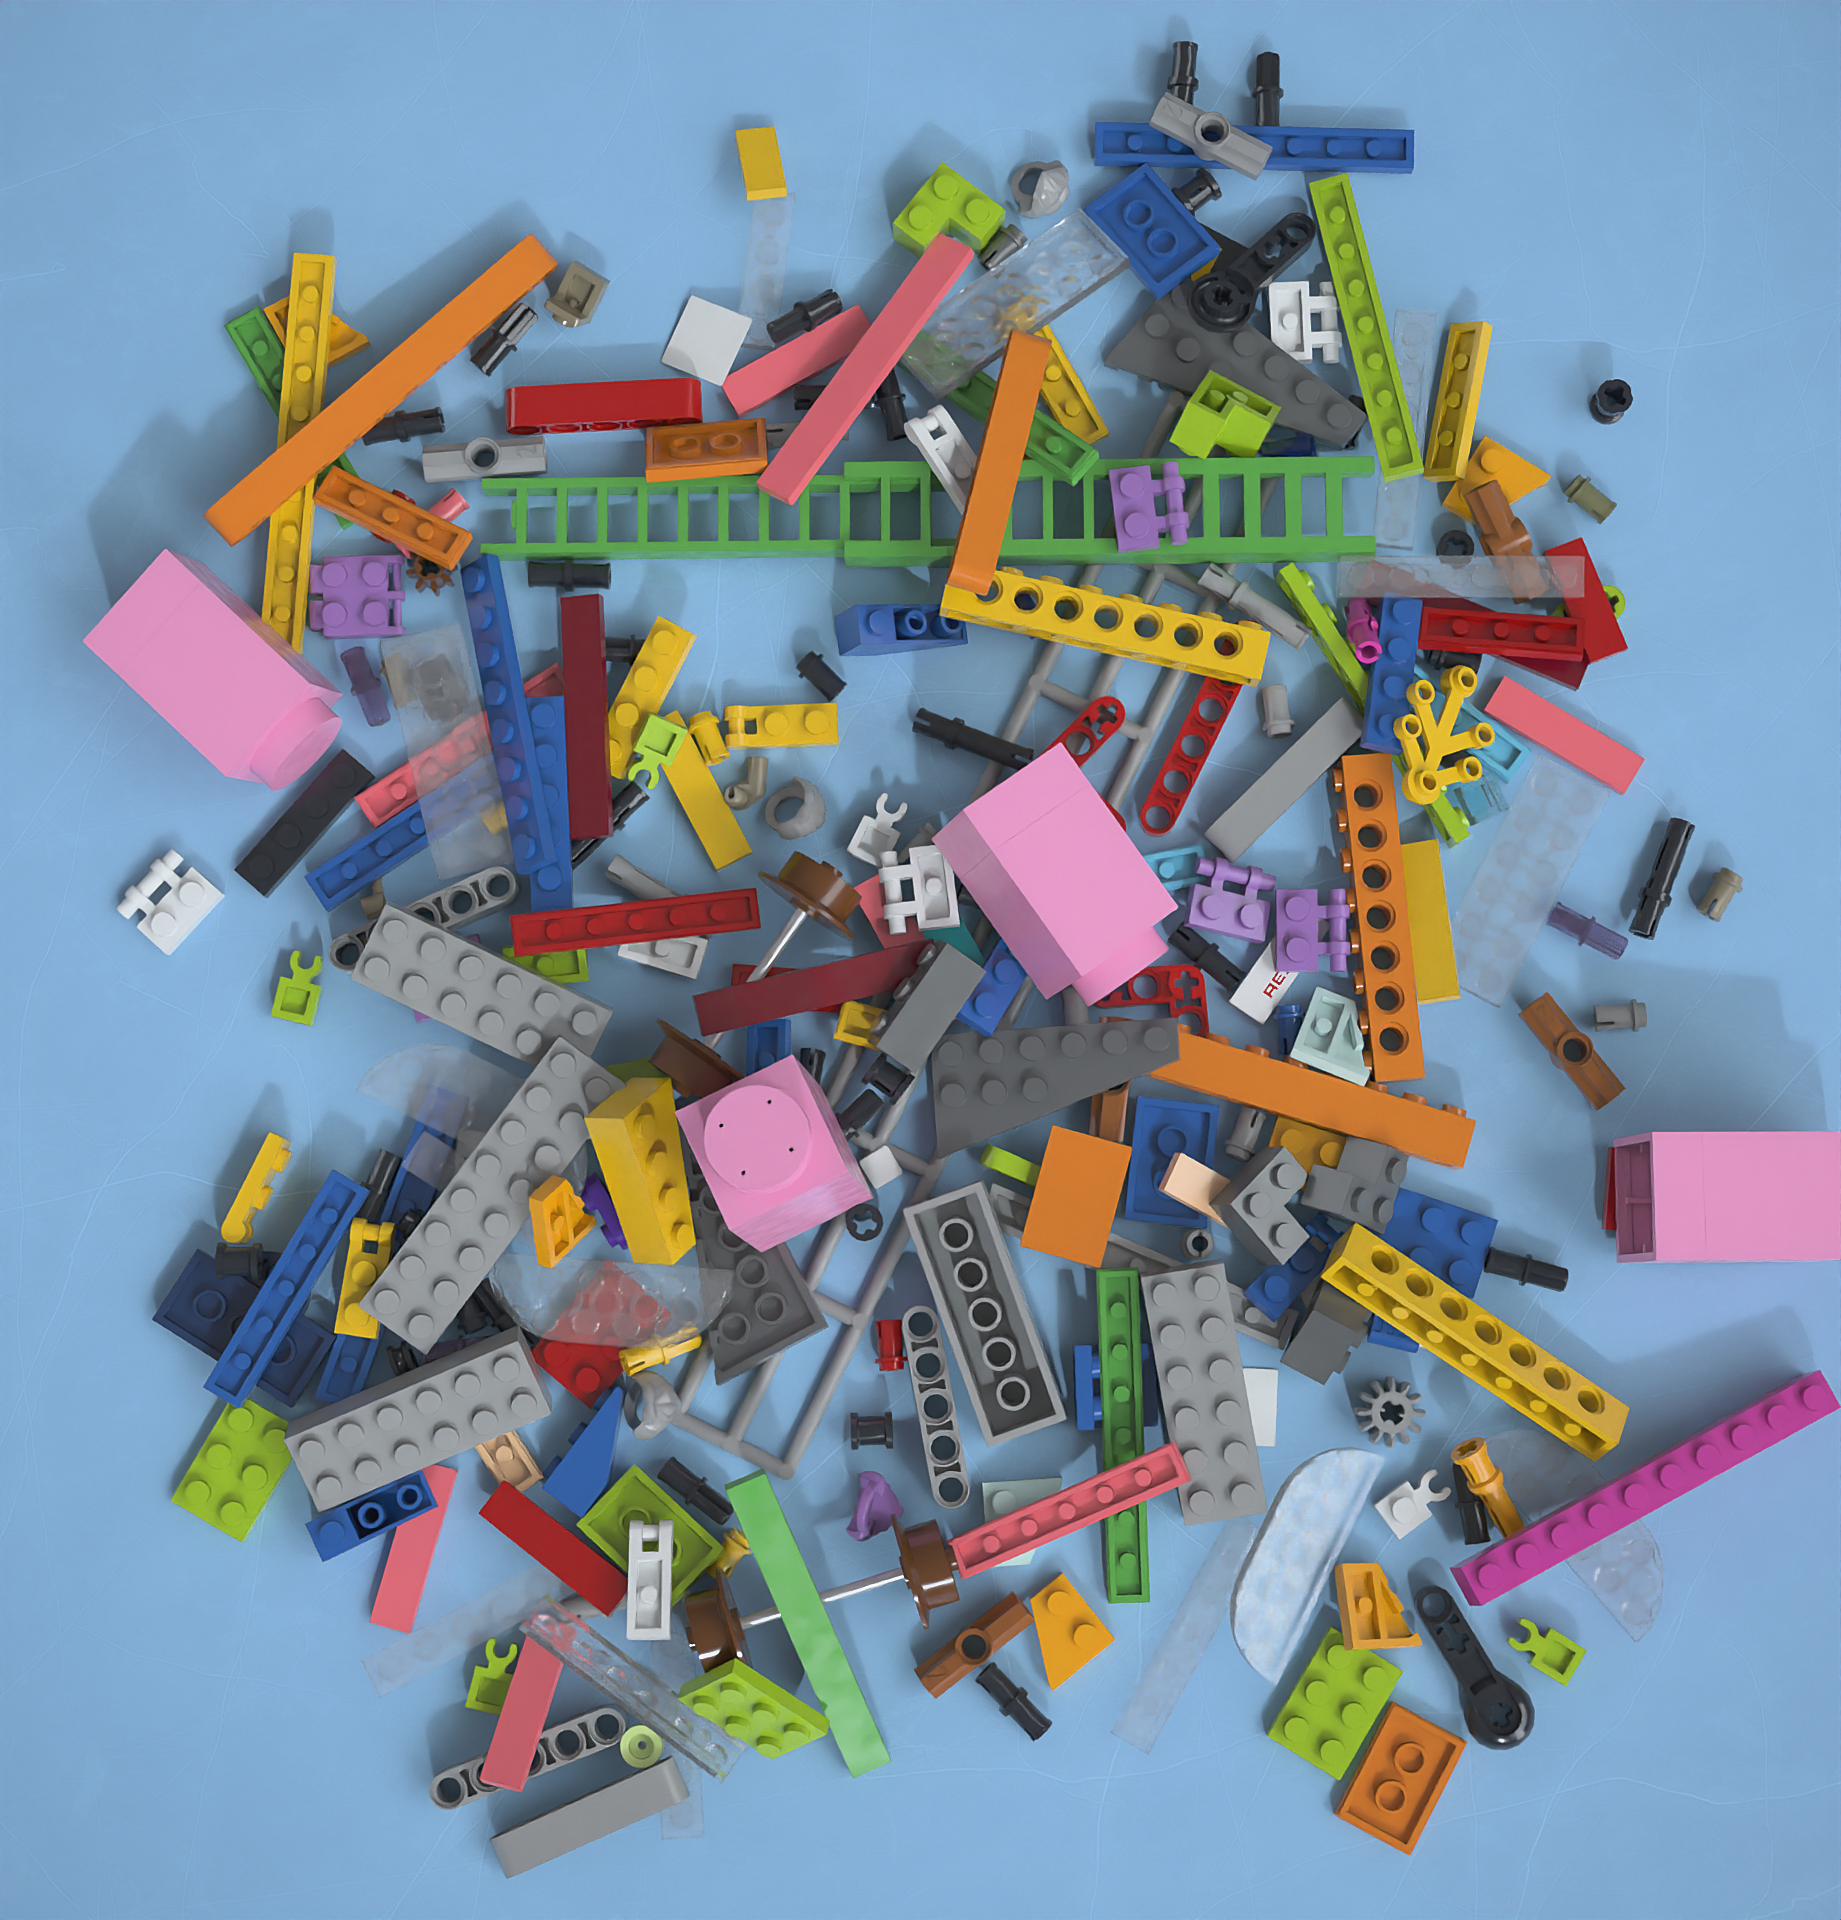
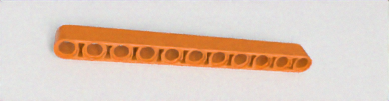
[203,233,559,547]

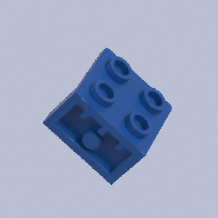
[1072,1343,1158,1430]

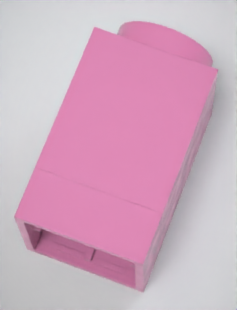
[83,548,343,791]
[932,742,1178,1007]
[675,1054,873,1253]
[1613,1131,1841,1263]

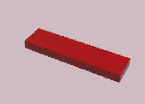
[1417,606,1586,661]
[478,1480,628,1617]

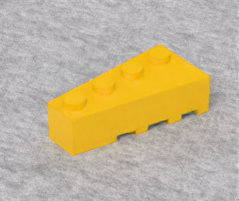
[584,1077,696,1265]

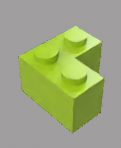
[893,162,1006,259]
[1169,370,1282,460]

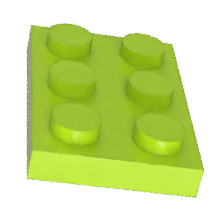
[170,1397,293,1543]
[576,1464,725,1609]
[1266,1626,1403,1781]
[678,1658,830,1760]

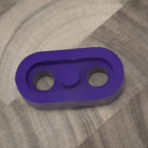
[579,1172,629,1250]

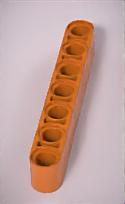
[946,328,1052,596]

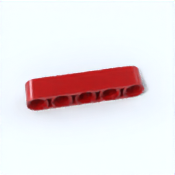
[505,378,703,435]

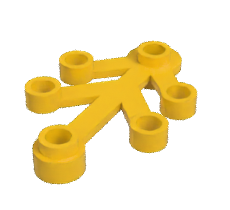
[1393,665,1495,805]

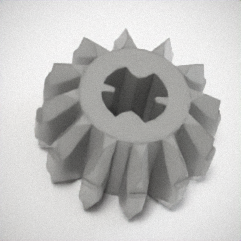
[1353,1376,1426,1448]

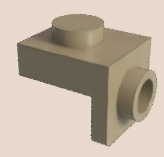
[544,261,610,328]

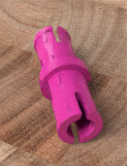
[1344,597,1382,663]

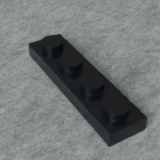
[234,749,375,898]

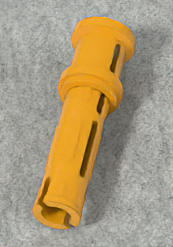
[1451,1437,1525,1538]

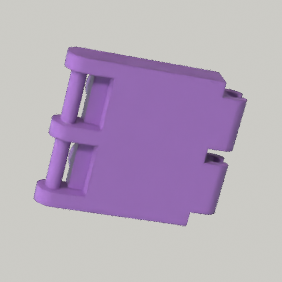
[309,555,406,639]

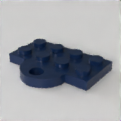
[152,1249,337,1408]

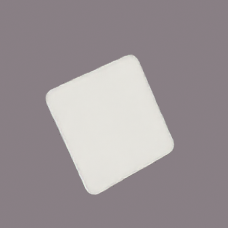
[860,1146,902,1189]

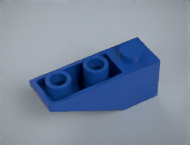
[834,604,968,656]
[542,1385,626,1518]
[305,1469,438,1562]

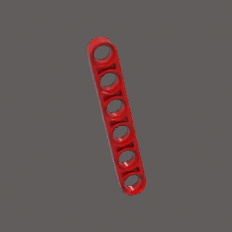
[1139,619,1263,837]

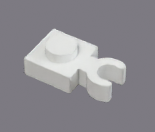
[846,793,907,869]
[1373,1469,1451,1540]

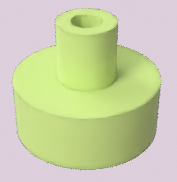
[620,1723,664,1768]

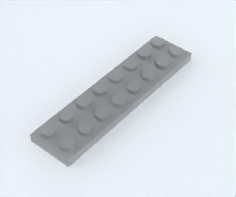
[358,1035,627,1355]

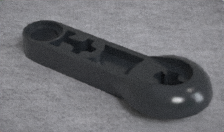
[1187,212,1316,334]
[1414,1585,1535,1750]

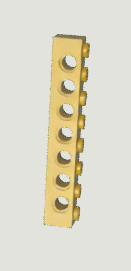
[939,566,1271,687]
[1320,1223,1630,1462]

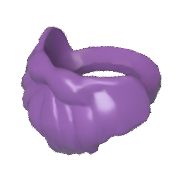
[846,1471,904,1542]

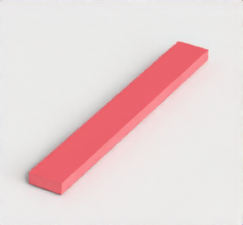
[756,233,975,506]

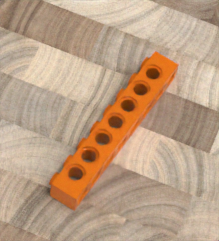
[1331,753,1425,1084]

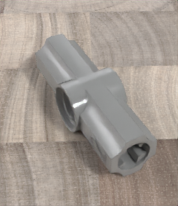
[1149,92,1273,181]
[422,436,548,483]

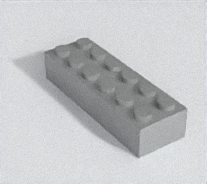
[350,900,613,1067]
[902,1179,1068,1447]
[1140,1259,1268,1526]
[284,1325,552,1513]

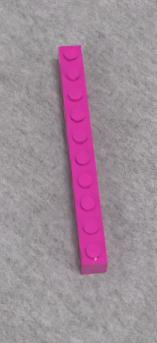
[1449,1370,1841,1606]

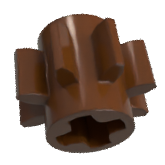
[406,553,458,597]

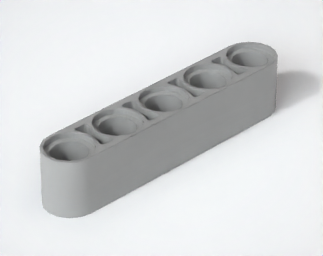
[1203,696,1364,863]
[328,866,521,975]
[902,1305,970,1509]
[429,1703,629,1810]
[489,1756,690,1879]

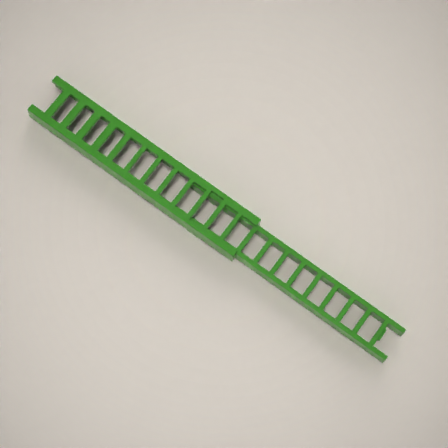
[480,456,1376,568]

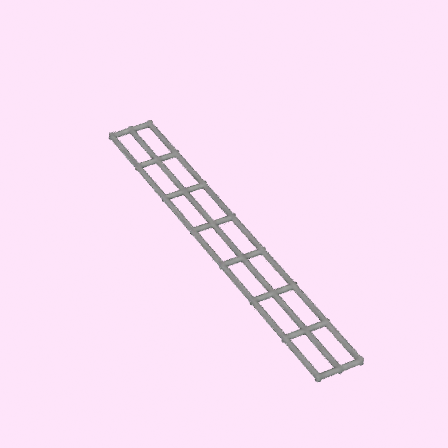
[670,391,1293,1480]

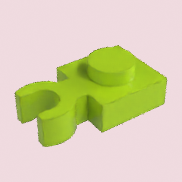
[626,711,688,790]
[270,950,324,1027]
[1506,1617,1587,1686]
[465,1637,519,1716]

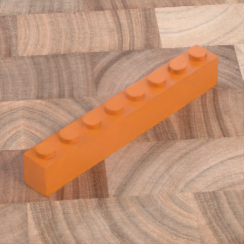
[1143,1023,1476,1170]

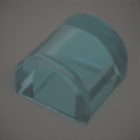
[1453,771,1510,826]

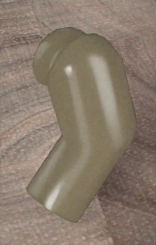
[724,757,768,811]

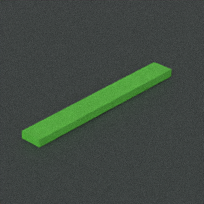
[1096,1267,1150,1604]
[724,1468,891,1778]

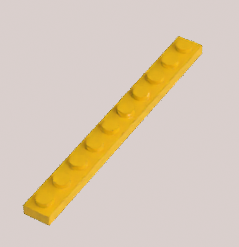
[262,253,337,655]

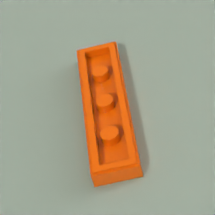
[312,465,473,571]

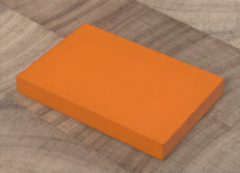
[645,418,768,483]
[1019,1125,1133,1268]
[1334,1701,1468,1856]

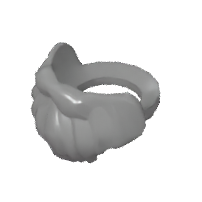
[1011,160,1070,218]
[764,776,826,840]
[624,1370,682,1441]

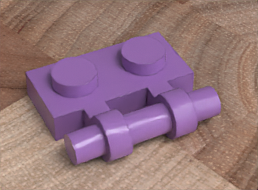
[1109,461,1190,553]
[1183,857,1276,944]
[1275,889,1350,973]

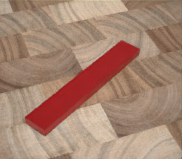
[509,888,761,958]

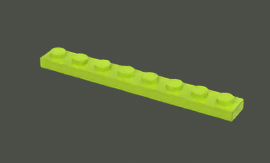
[1309,172,1424,483]
[1275,562,1470,849]

